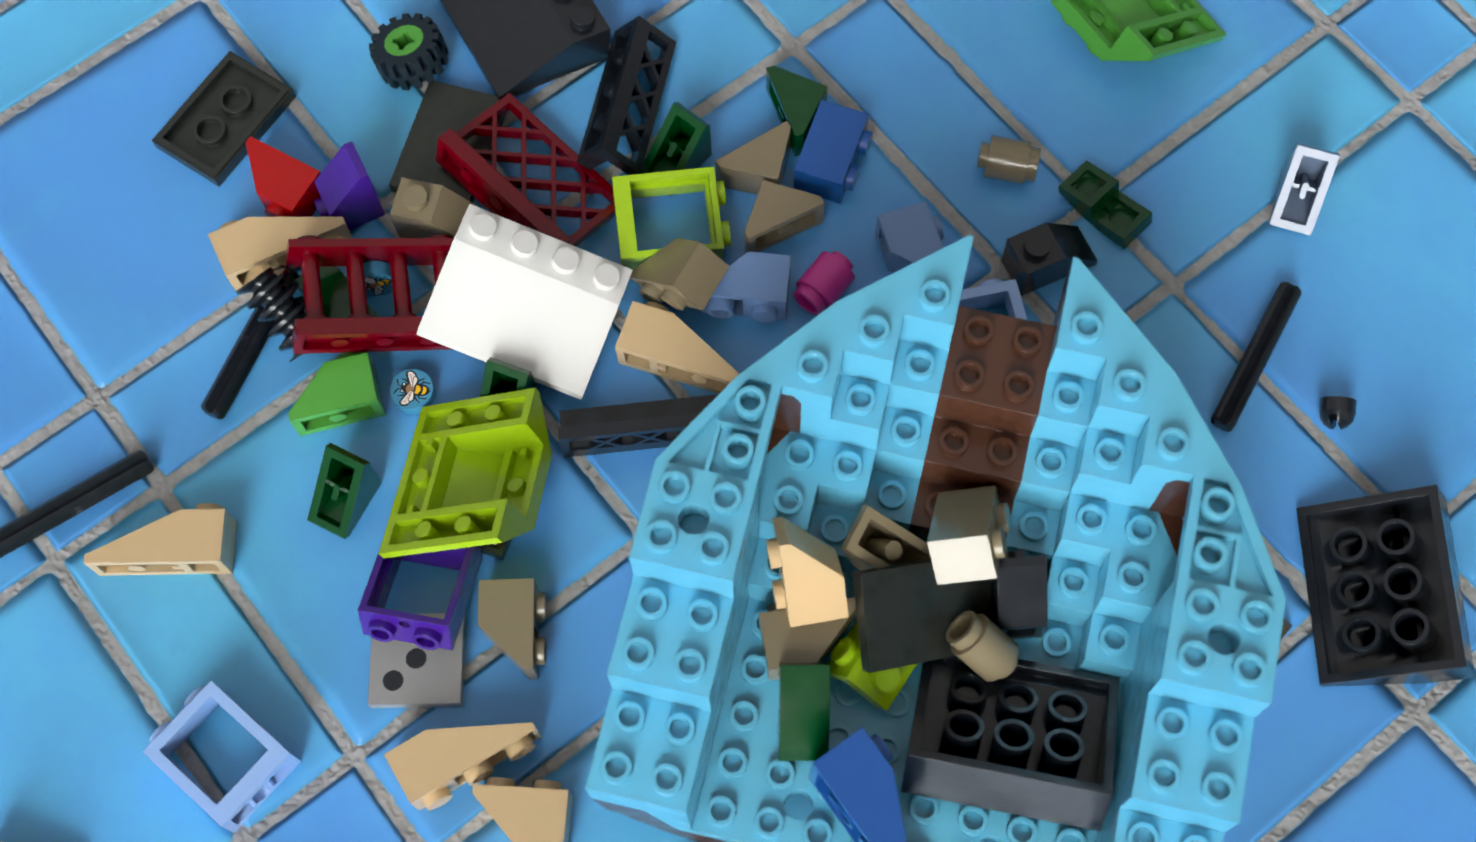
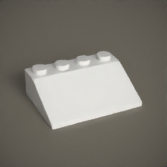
[416,204,633,400]

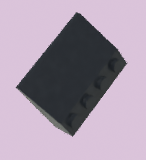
[440,0,610,100]
[1296,485,1476,687]
[901,656,1120,832]

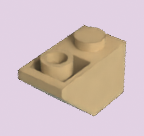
[766,517,848,628]
[472,777,573,842]

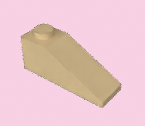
[208,217,353,291]
[615,301,739,394]
[83,503,237,576]

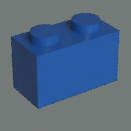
[793,100,873,204]

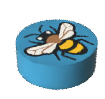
[363,261,392,297]
[389,369,436,415]

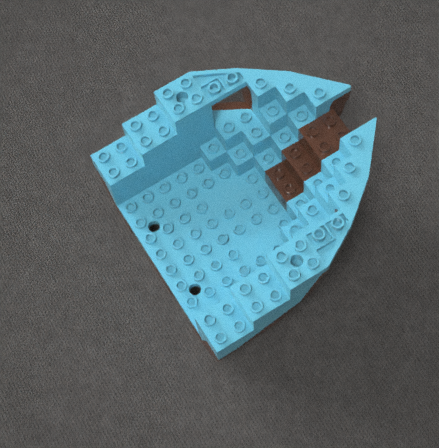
[585,235,1286,842]

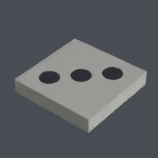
[368,613,466,708]

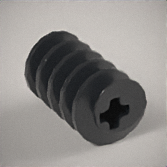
[235,266,306,362]

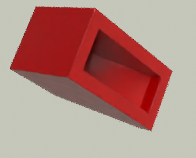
[245,136,321,217]

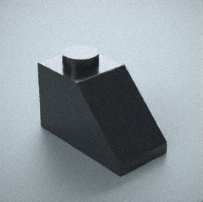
[1001,223,1098,296]

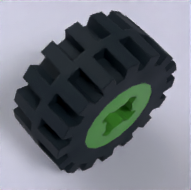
[369,13,449,90]

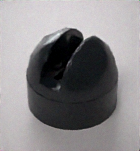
[1319,396,1357,429]

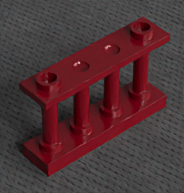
[285,234,454,354]

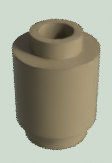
[977,135,1041,184]
[946,611,1019,682]

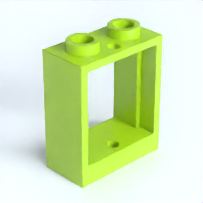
[612,167,731,270]

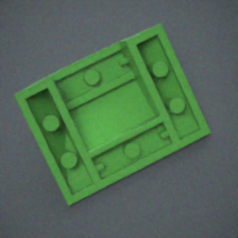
[1051,0,1227,61]

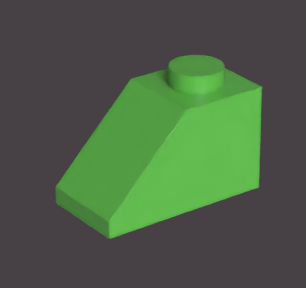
[288,352,386,436]

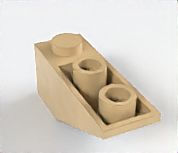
[384,722,541,811]

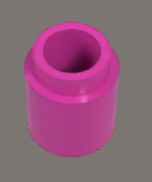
[793,251,855,316]

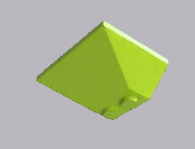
[379,387,552,559]

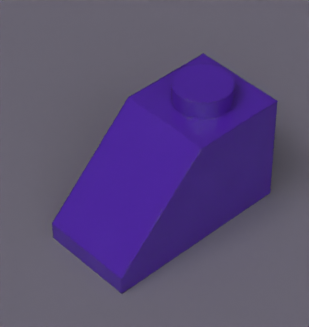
[313,141,385,230]

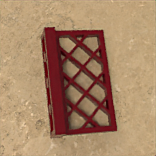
[436,93,616,247]

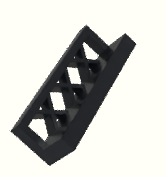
[577,16,676,175]
[558,394,719,458]

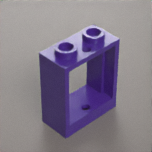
[358,546,482,650]

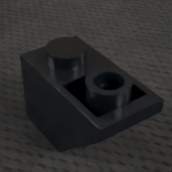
[990,550,1047,639]

